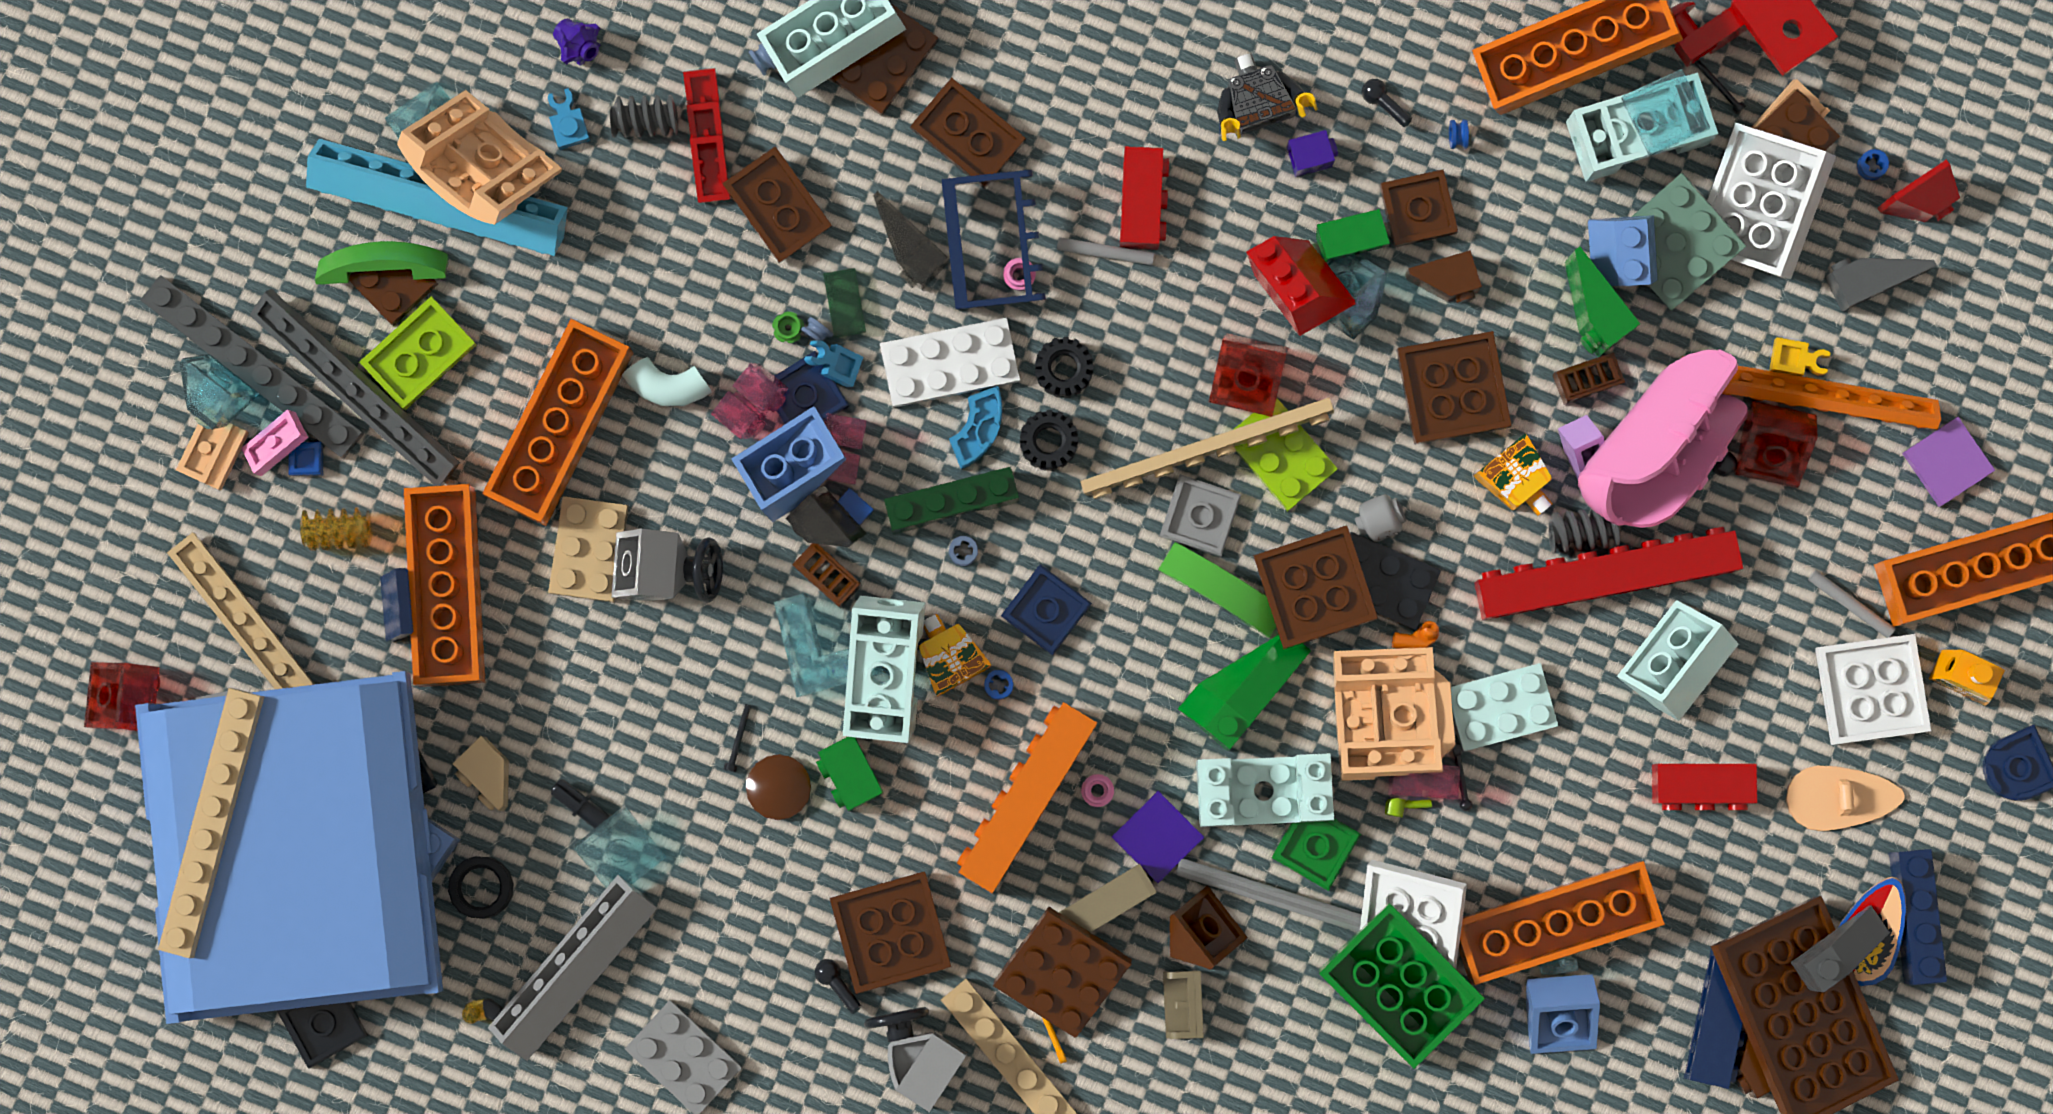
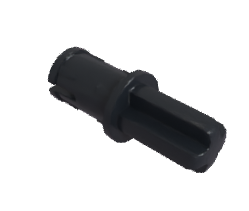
[551,779,612,833]

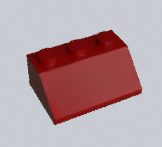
[1246,236,1356,336]

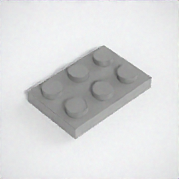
[625,1000,743,1114]

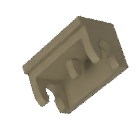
[1163,970,1204,1039]

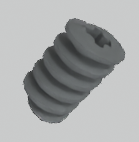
[610,95,678,138]
[1548,509,1620,554]

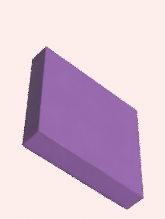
[1902,417,1995,507]

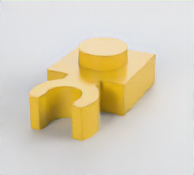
[1769,337,1831,376]

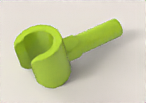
[1384,798,1432,818]

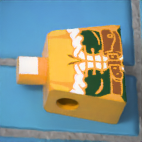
[1474,433,1553,516]
[918,614,991,697]
[1929,650,2005,706]

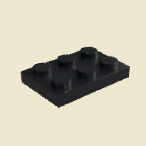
[1350,532,1441,631]

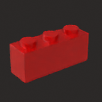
[1120,146,1169,250]
[1652,764,1757,811]

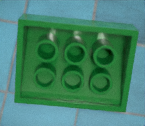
[1319,903,1485,1069]

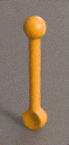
[1042,1017,1067,1064]

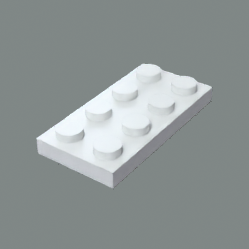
[880,317,1020,408]

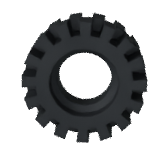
[1035,337,1094,398]
[1020,410,1078,471]

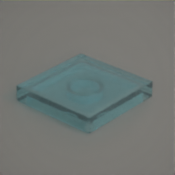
[1621,69,1710,157]
[573,805,666,888]

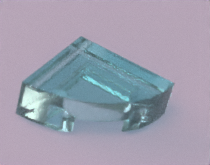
[1539,957,1578,975]

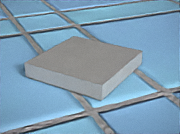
[1159,474,1241,557]

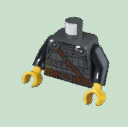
[1217,54,1318,141]

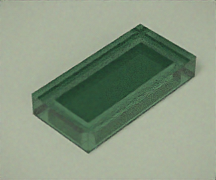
[823,268,866,338]

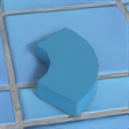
[949,386,1002,470]

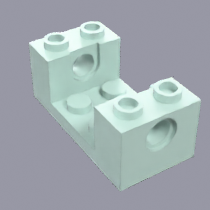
[1566,72,1718,182]
[843,596,925,743]
[1196,753,1334,827]

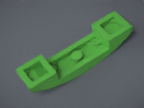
[315,241,449,284]
[1158,542,1276,638]

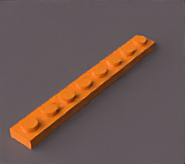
[1682,356,1941,430]

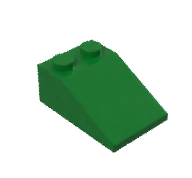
[1565,246,1641,357]

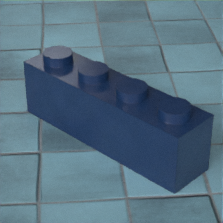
[1889,849,1947,985]
[1684,949,1745,1089]

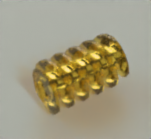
[300,507,372,551]

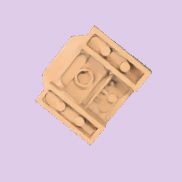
[397,90,562,225]
[1333,647,1456,781]

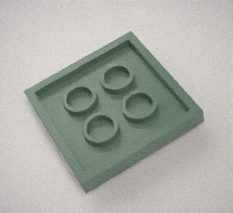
[1632,173,1747,311]

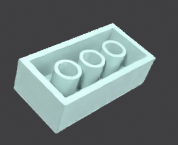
[757,0,906,98]

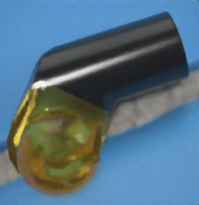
[462,998,503,1024]

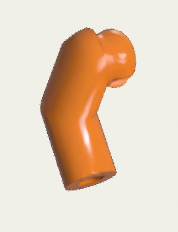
[1392,621,1439,649]

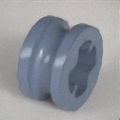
[748,43,776,76]
[800,317,833,342]
[949,536,978,566]

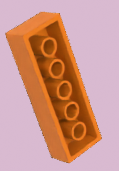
[1472,0,1683,115]
[482,319,634,526]
[403,484,485,687]
[1874,512,2053,627]
[956,702,1097,894]
[1459,861,1665,985]

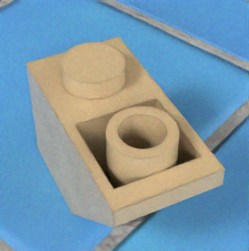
[453,736,509,811]

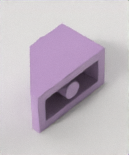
[1558,415,1605,480]

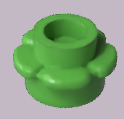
[772,312,804,343]

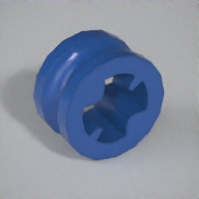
[1449,119,1469,149]
[1856,149,1889,181]
[984,670,1014,700]

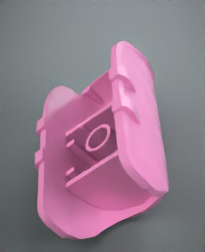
[1578,349,1748,528]

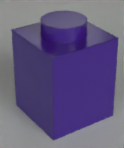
[1286,130,1338,178]

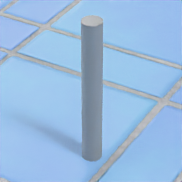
[1057,237,1154,265]
[1808,570,1896,638]

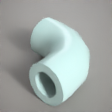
[622,357,712,406]

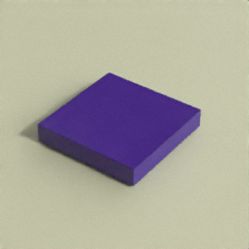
[1112,791,1204,884]

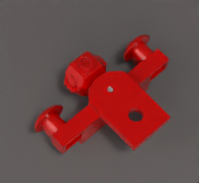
[1671,0,1838,77]

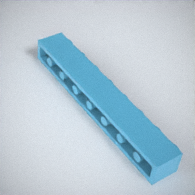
[306,139,568,256]

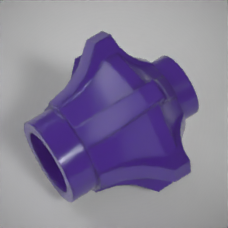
[553,18,601,66]

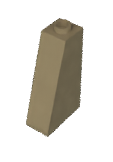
[1059,864,1157,932]

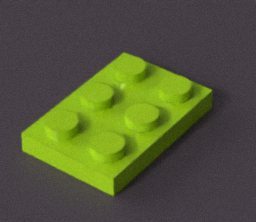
[359,296,477,411]
[1233,395,1338,512]

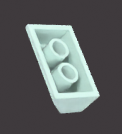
[1617,600,1739,721]

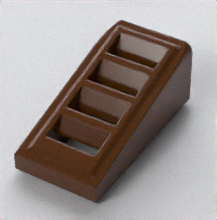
[1552,352,1625,405]
[792,541,862,609]

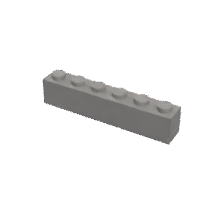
[488,875,657,1061]

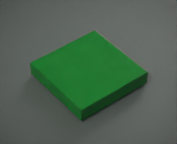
[1271,818,1361,891]

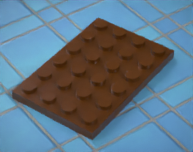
[1710,896,1899,1114]

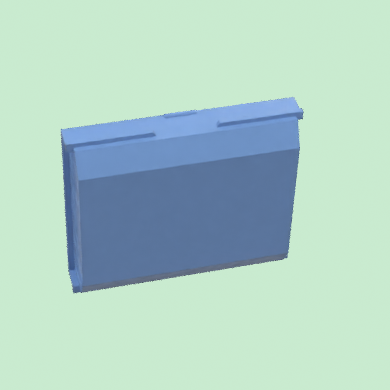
[135,671,443,1024]

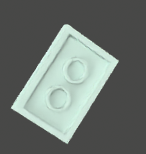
[1451,663,1558,752]

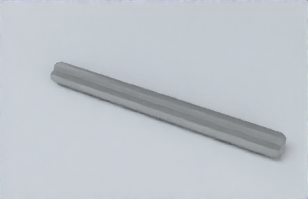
[1176,859,1362,932]

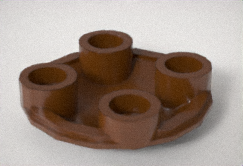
[746,754,811,820]

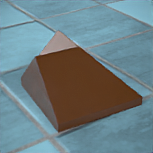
[1170,885,1248,969]

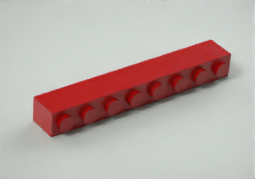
[1474,527,1744,621]

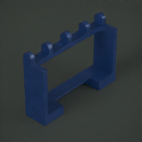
[941,170,1046,310]

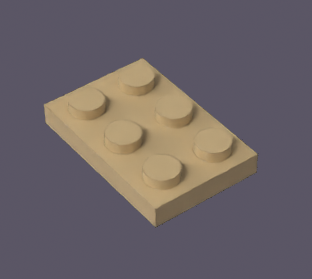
[548,496,629,603]

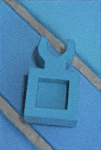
[548,88,591,150]
[804,340,863,387]

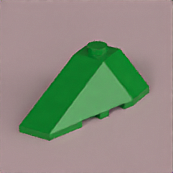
[1178,635,1311,751]

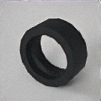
[448,856,514,919]

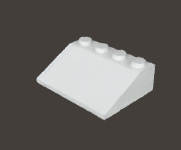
[1707,123,1836,279]

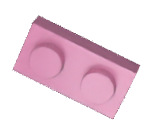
[241,409,308,476]

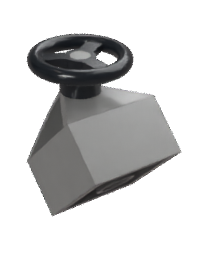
[611,529,723,603]
[864,1007,967,1113]

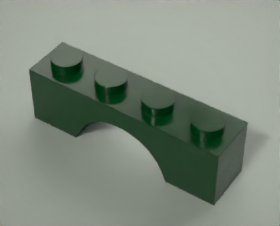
[884,466,1019,535]

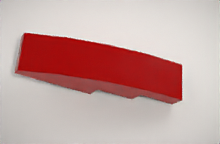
[683,68,730,203]

